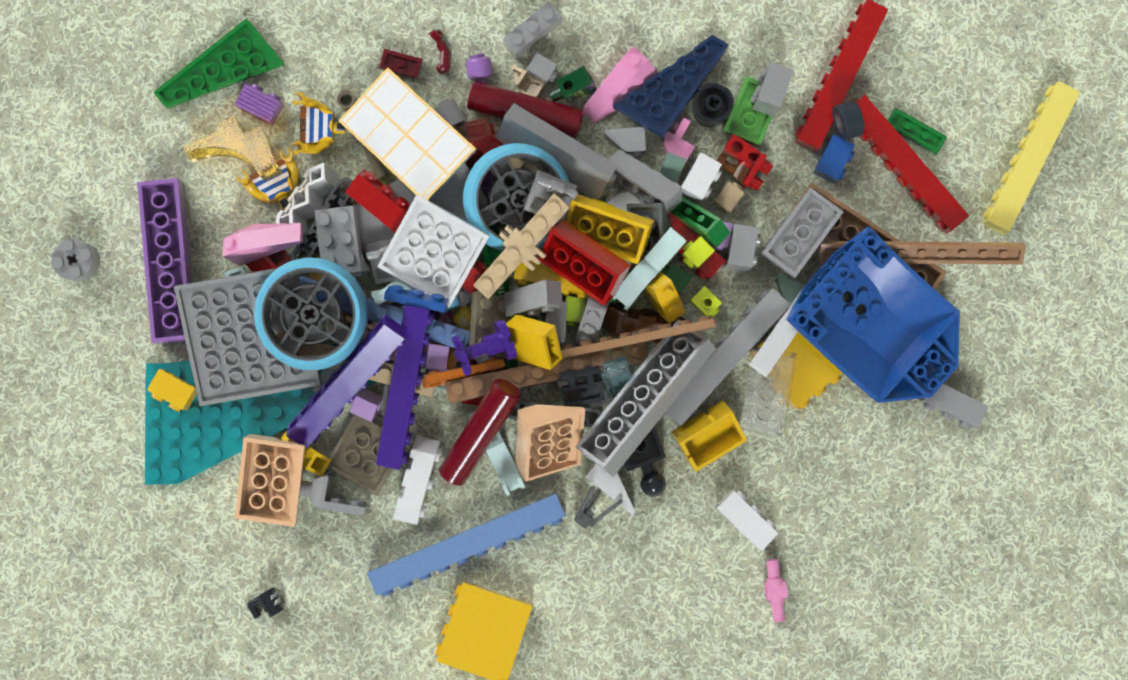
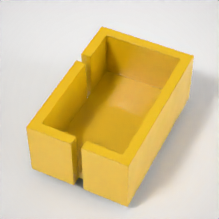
[671,400,748,472]

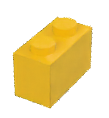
[147,369,197,412]

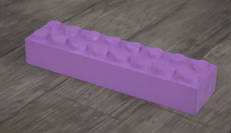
[137,178,193,344]

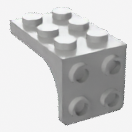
[315,206,372,277]

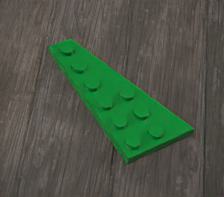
[153,18,285,109]

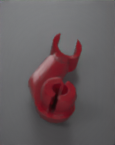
[429,30,452,74]

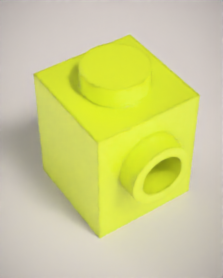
[682,236,715,270]
[689,286,722,318]

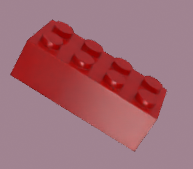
[538,219,631,306]

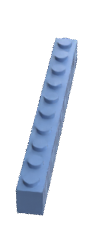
[300,276,470,349]
[367,493,566,597]

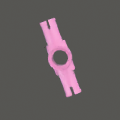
[764,559,788,622]

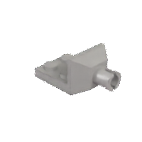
[300,475,370,516]

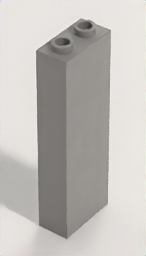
[496,104,618,200]

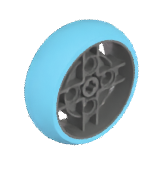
[463,143,571,252]
[254,258,368,370]

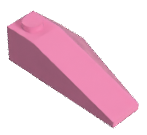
[582,47,658,124]
[223,223,303,266]

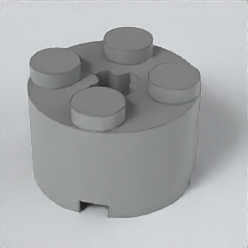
[51,239,100,282]

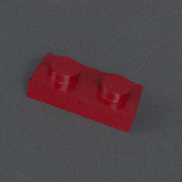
[379,49,423,79]

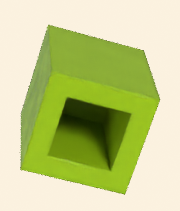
[565,296,586,327]

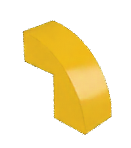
[281,431,332,477]

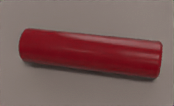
[467,81,584,138]
[439,379,521,486]

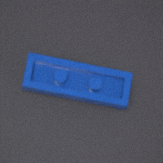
[383,285,449,312]

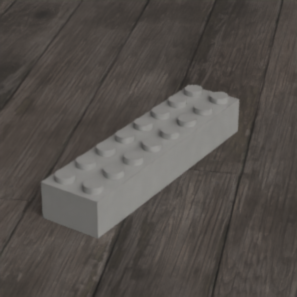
[664,288,791,426]
[575,319,716,477]

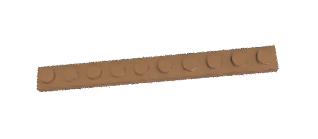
[818,241,1026,265]
[517,315,719,367]
[445,342,648,404]

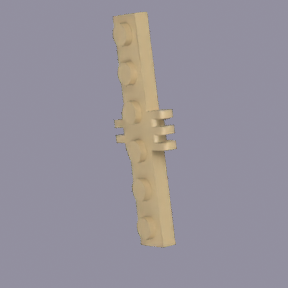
[473,193,570,299]

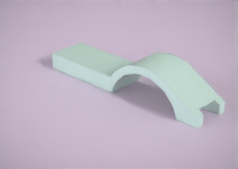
[613,227,687,311]
[469,411,525,496]

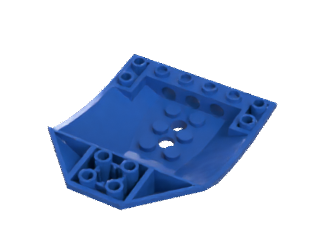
[786,226,960,403]

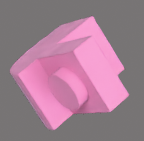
[663,118,695,166]

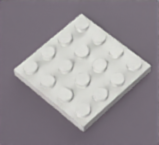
[377,194,490,308]

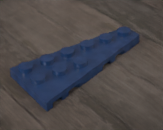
[613,35,729,139]

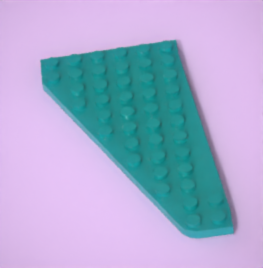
[145,344,377,485]

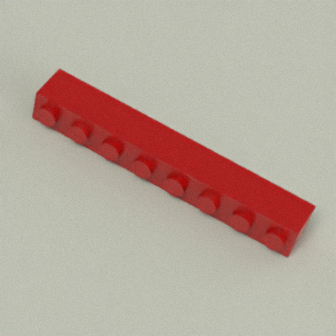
[794,0,889,153]
[856,95,969,234]
[345,169,488,295]

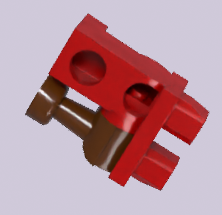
[716,134,773,191]

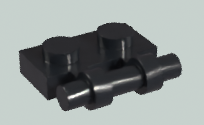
[558,365,605,407]

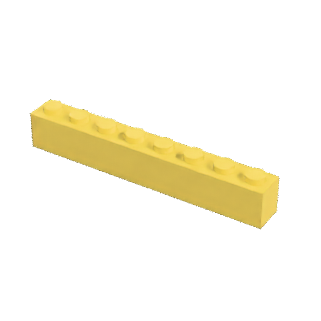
[982,81,1080,235]

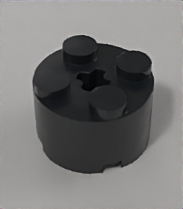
[692,83,734,127]

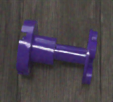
[451,319,517,376]

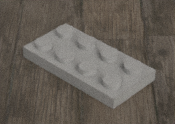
[761,187,843,278]

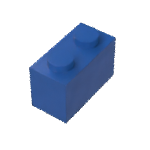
[813,134,855,183]

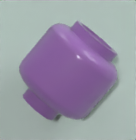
[465,53,493,82]

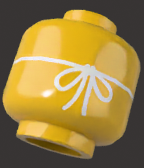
[452,305,471,331]

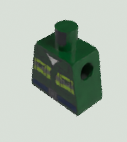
[549,66,597,103]

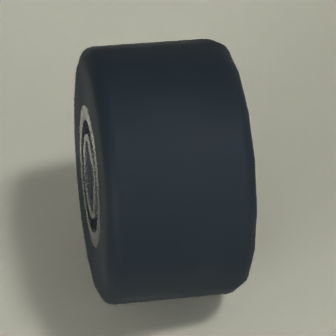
[832,101,865,141]

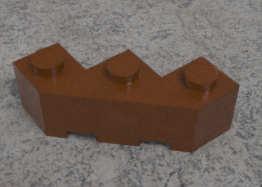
[602,303,687,343]

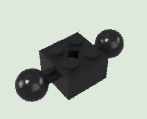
[624,426,666,497]

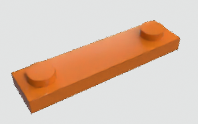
[422,358,505,389]

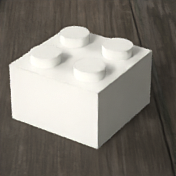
[680,153,722,205]

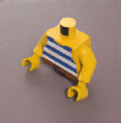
[291,92,346,155]
[235,147,299,210]

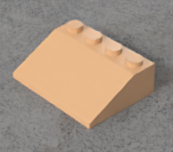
[516,404,585,482]
[235,434,305,527]

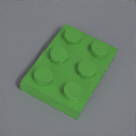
[723,76,772,147]

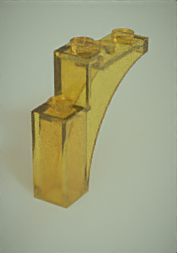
[183,116,282,181]

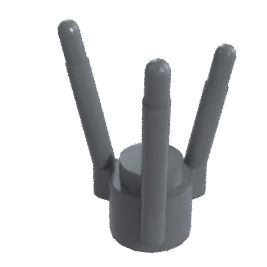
[574,486,623,528]

